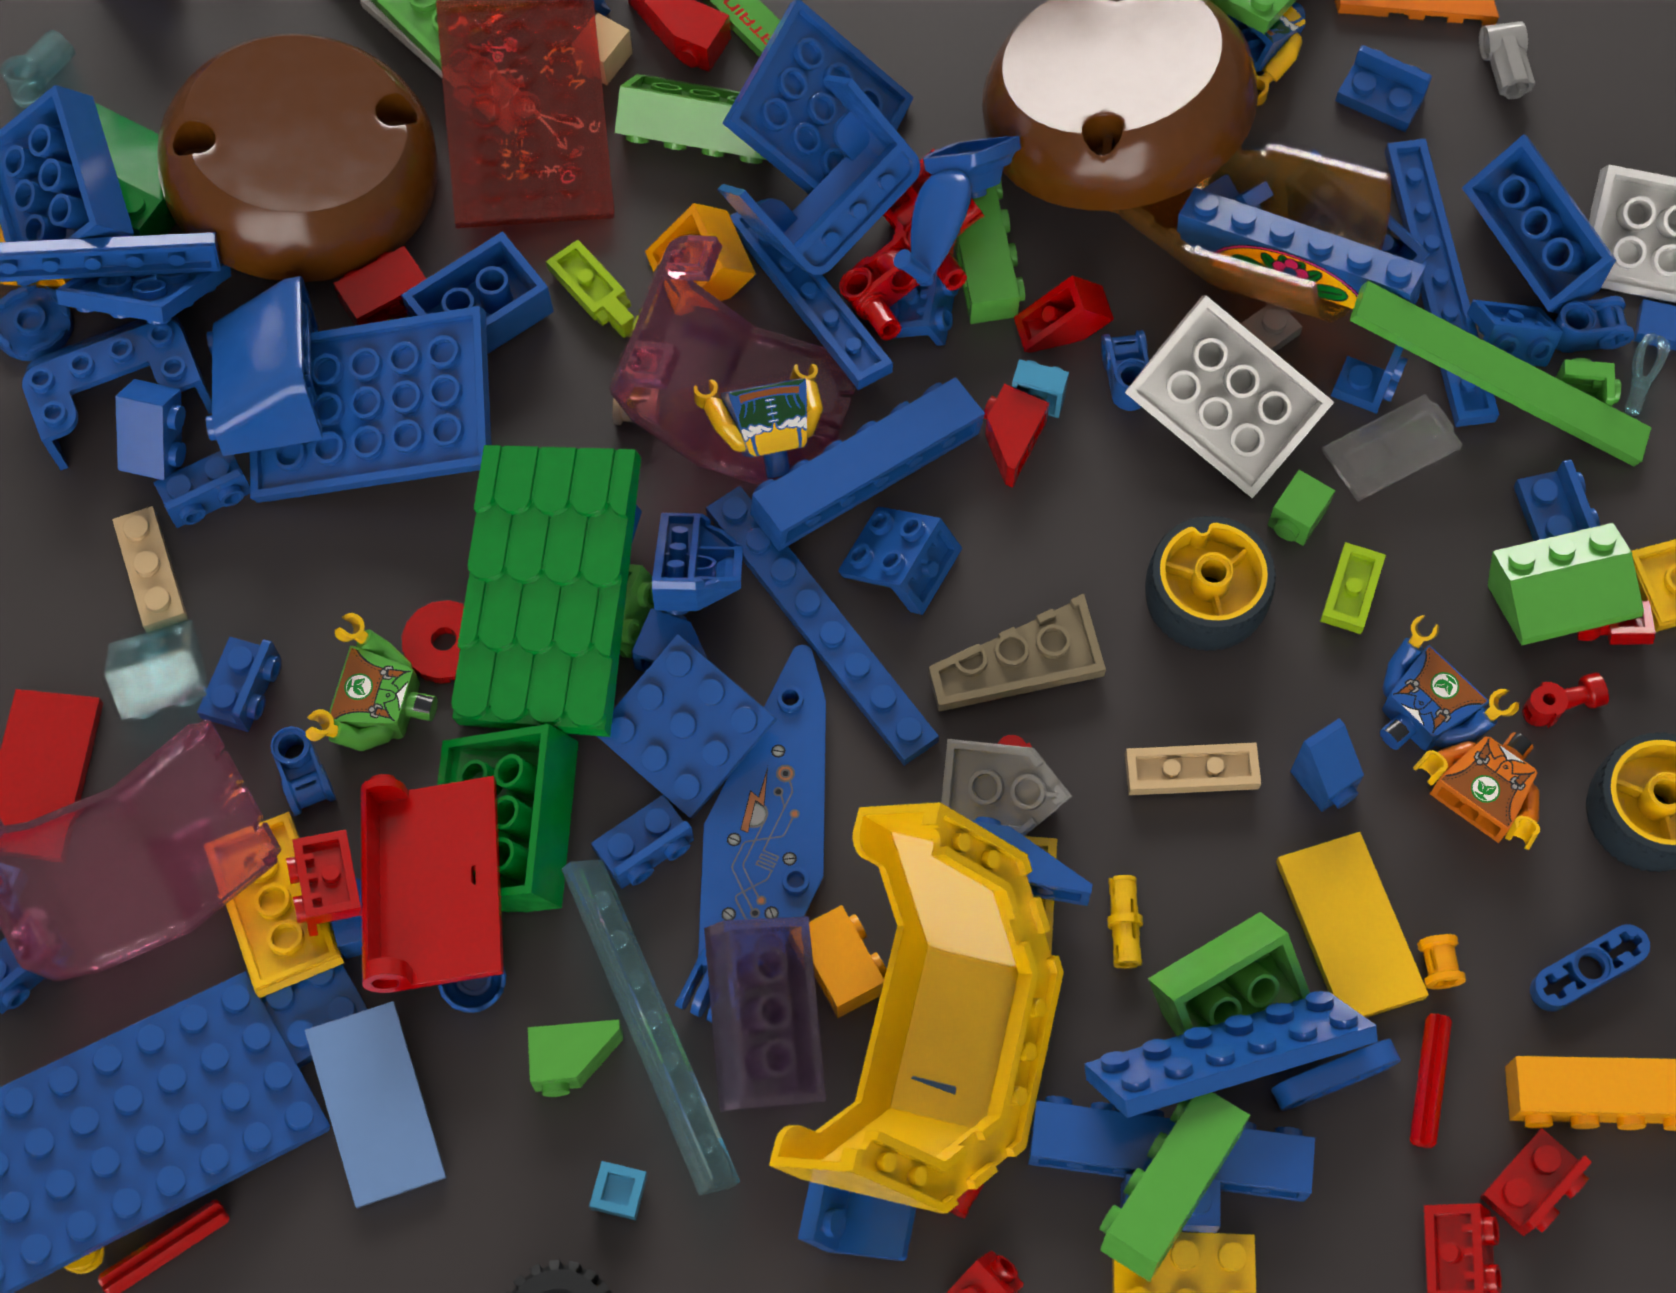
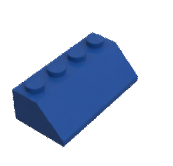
[1462,134,1616,314]

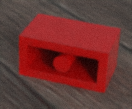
[333,246,426,326]

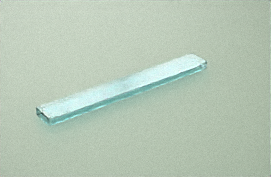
[561,860,741,1196]

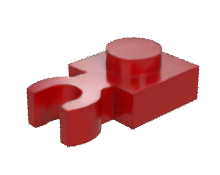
[1577,601,1656,645]

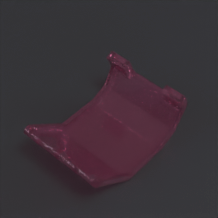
[609,235,856,486]
[0,720,282,982]

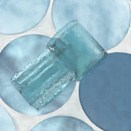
[1,29,76,107]

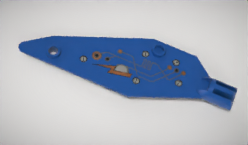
[674,645,826,1024]

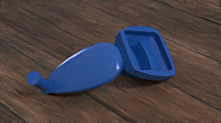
[894,136,1021,286]

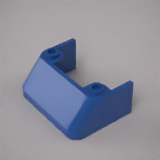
[717,75,920,275]

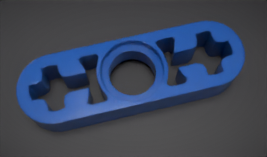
[1530,924,1650,1012]
[1271,1039,1401,1111]

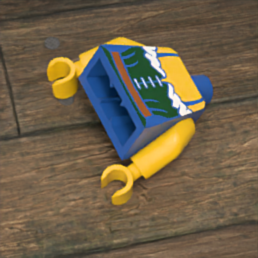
[1226,2,1306,106]
[693,364,823,478]

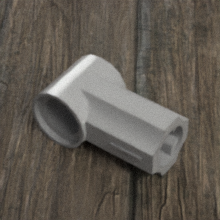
[1479,21,1535,99]

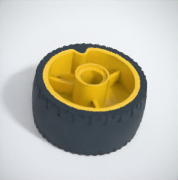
[1145,516,1276,651]
[1586,732,1676,872]

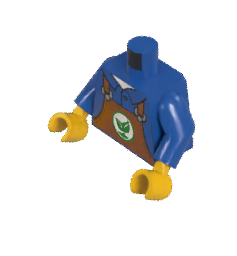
[1379,615,1519,751]

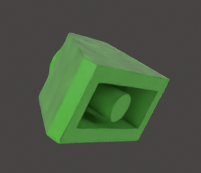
[528,1019,623,1097]

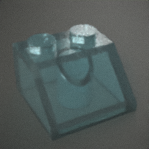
[104,620,207,720]

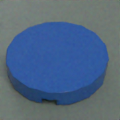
[0,285,74,361]

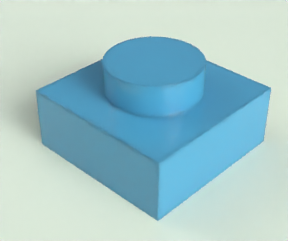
[589,1161,648,1220]

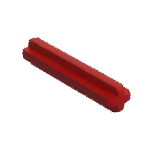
[1410,1013,1452,1148]
[98,1199,230,1293]

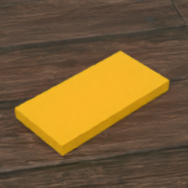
[206,811,345,998]
[1276,832,1429,1018]

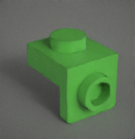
[1555,358,1621,407]

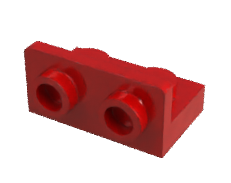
[286,829,362,937]
[1480,1128,1592,1236]
[1424,1203,1502,1293]

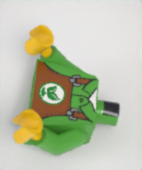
[305,613,438,751]

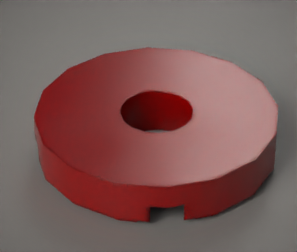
[401,600,464,684]

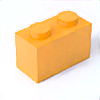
[794,905,887,1018]

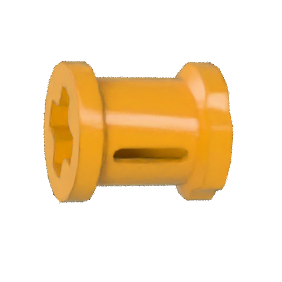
[1417,934,1466,989]

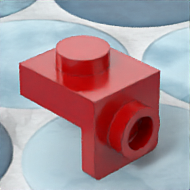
[947,1251,1024,1293]

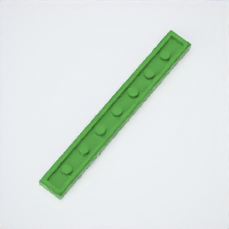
[1349,281,1652,467]

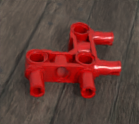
[839,148,985,341]

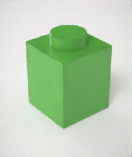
[1268,470,1336,546]

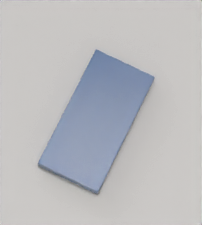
[305,1001,447,1208]

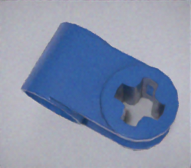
[1554,296,1635,353]
[1101,330,1149,411]
[270,726,337,816]

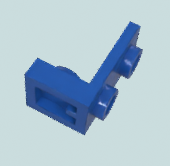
[1331,345,1408,414]

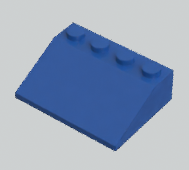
[0,85,134,286]

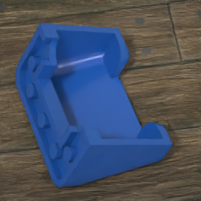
[206,276,323,456]

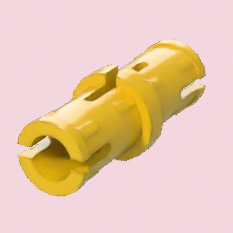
[1107,875,1143,969]

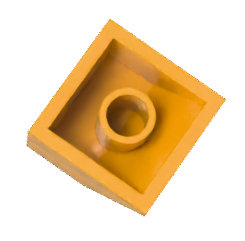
[645,203,756,316]

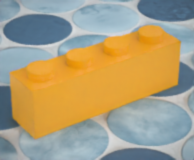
[1505,1056,1676,1131]

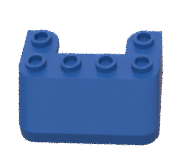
[22,315,212,470]

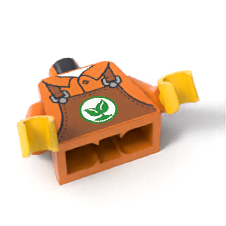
[1413,732,1540,850]

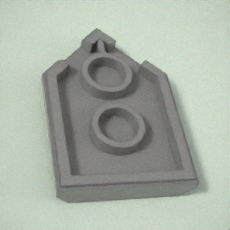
[941,739,1073,836]

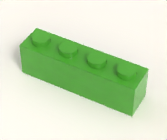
[954,181,1025,324]
[1099,1092,1250,1282]

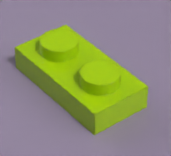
[1320,542,1386,634]

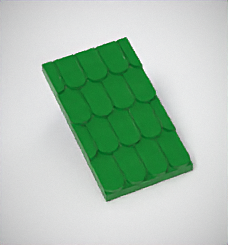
[451,445,642,737]

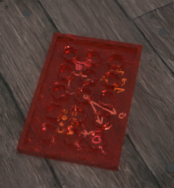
[436,0,615,229]

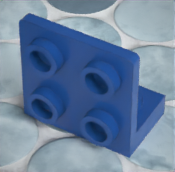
[838,507,962,615]
[798,1182,916,1261]

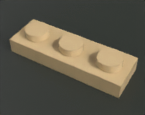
[112,506,188,633]
[1125,743,1261,795]

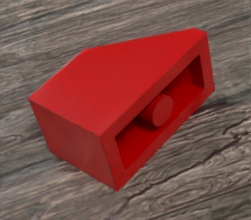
[1013,275,1114,353]
[984,384,1049,488]

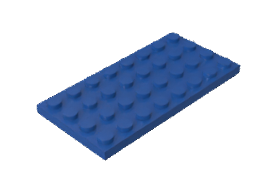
[0,971,330,1293]

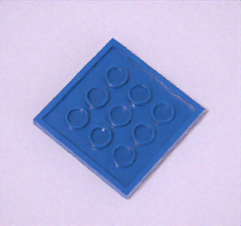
[722,0,914,194]

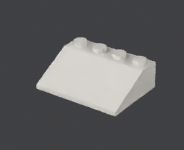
[1589,165,1676,303]
[1125,295,1334,498]

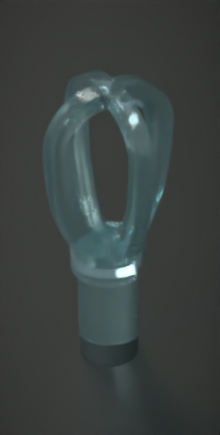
[1624,333,1670,416]

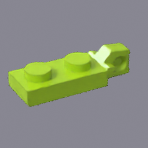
[546,240,636,338]

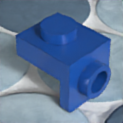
[1202,174,1274,210]

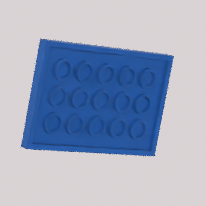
[250,306,491,503]

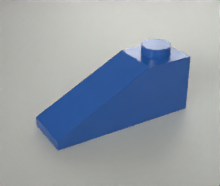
[971,817,1093,906]

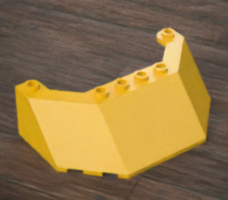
[769,802,1064,1214]

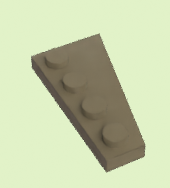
[928,593,1106,712]

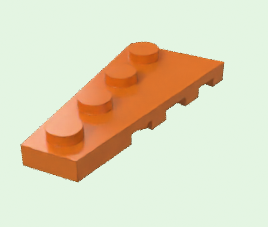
[1335,0,1499,25]

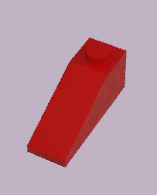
[627,0,731,72]

